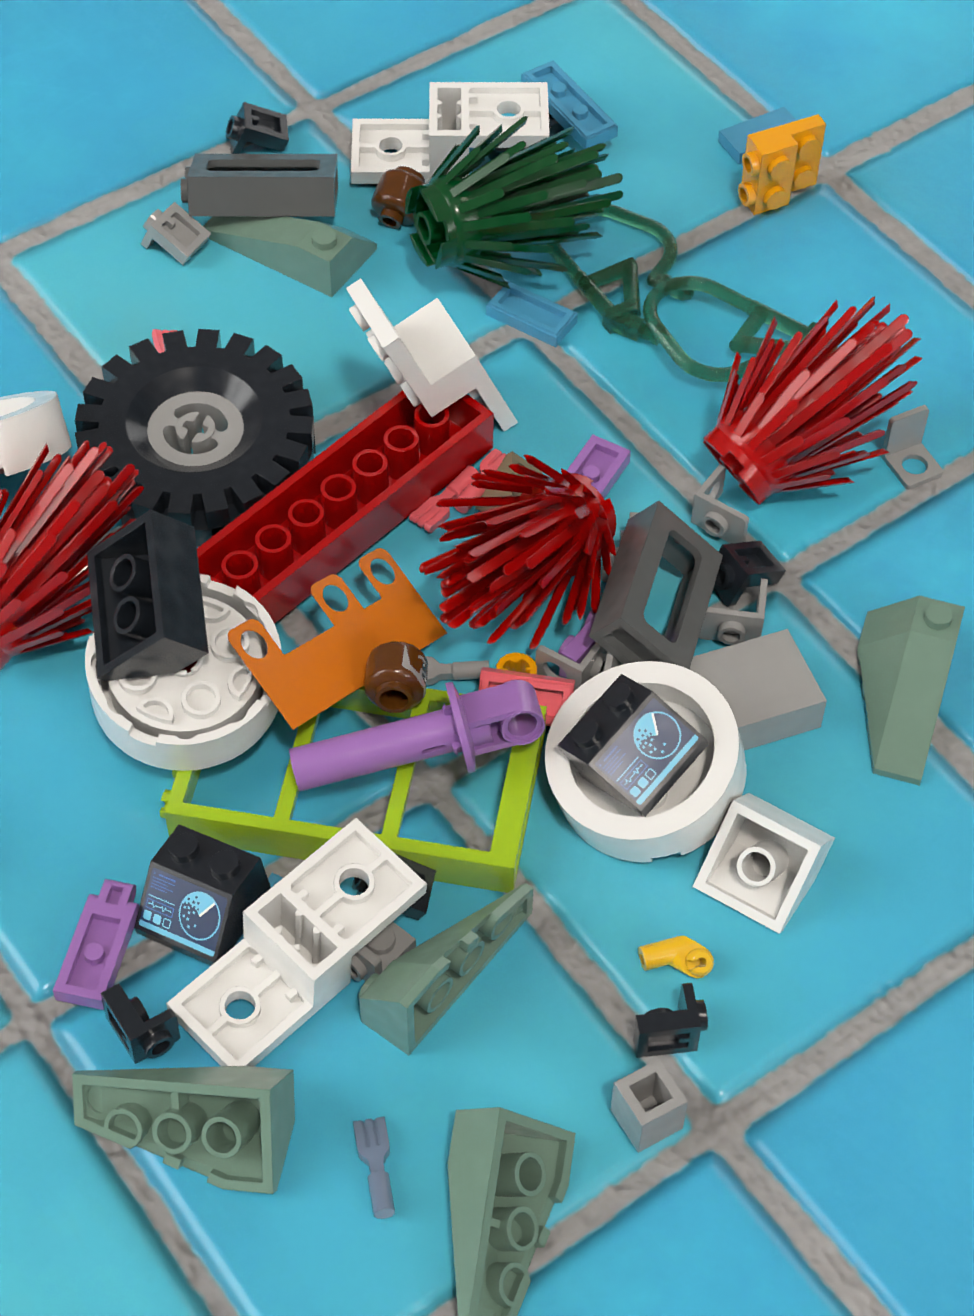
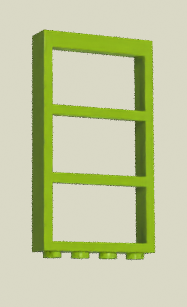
[160,686,547,893]

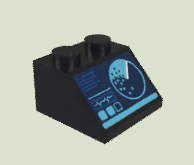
[557,674,709,817]
[134,824,271,966]

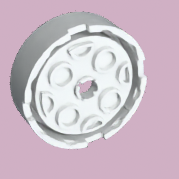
[0,391,72,477]
[85,574,281,771]
[545,661,747,862]

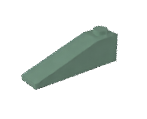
[203,216,377,297]
[857,595,965,786]
[359,883,534,1056]
[72,1066,295,1194]
[448,1107,576,1316]

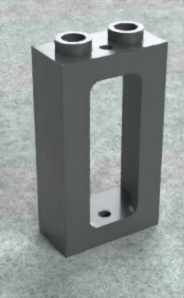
[181,154,338,217]
[589,501,723,669]

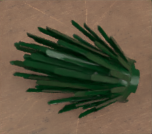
[405,116,623,290]

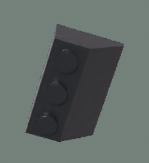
[87,509,209,681]

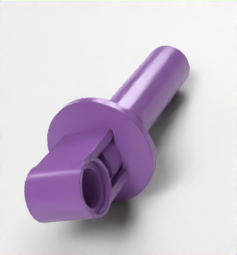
[289,680,545,792]

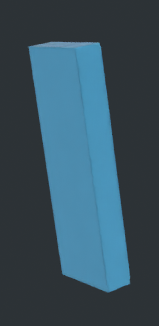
[521,60,618,149]

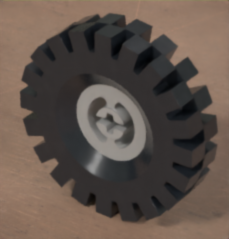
[74,329,316,547]

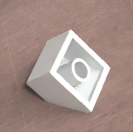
[693,793,835,934]

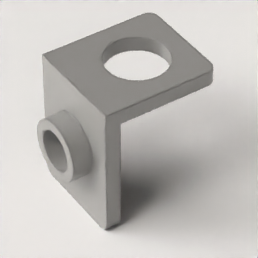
[881,405,943,490]
[691,464,749,543]
[699,578,768,645]
[535,642,607,691]

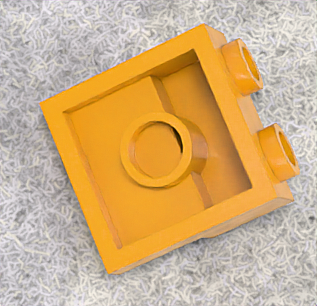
[738,114,826,215]

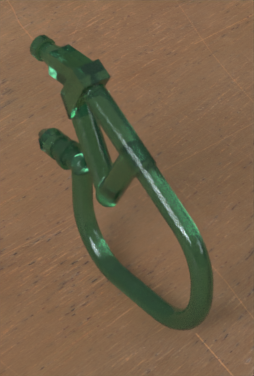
[546,204,694,345]
[643,276,837,382]

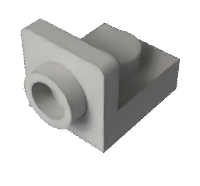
[141,201,211,265]
[351,922,416,981]

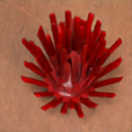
[703,296,922,505]
[0,440,144,671]
[419,455,616,649]

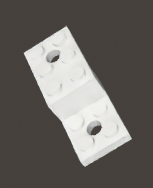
[351,82,549,184]
[346,278,518,432]
[166,818,427,1067]

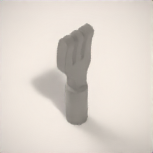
[425,656,490,685]

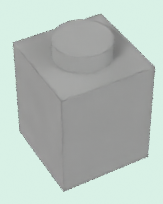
[610,1059,688,1153]

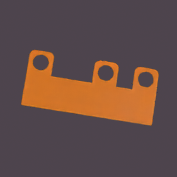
[228,548,447,730]

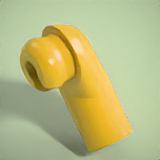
[638,936,714,978]

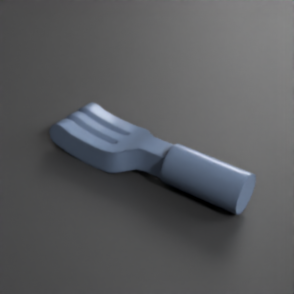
[353,1116,395,1219]

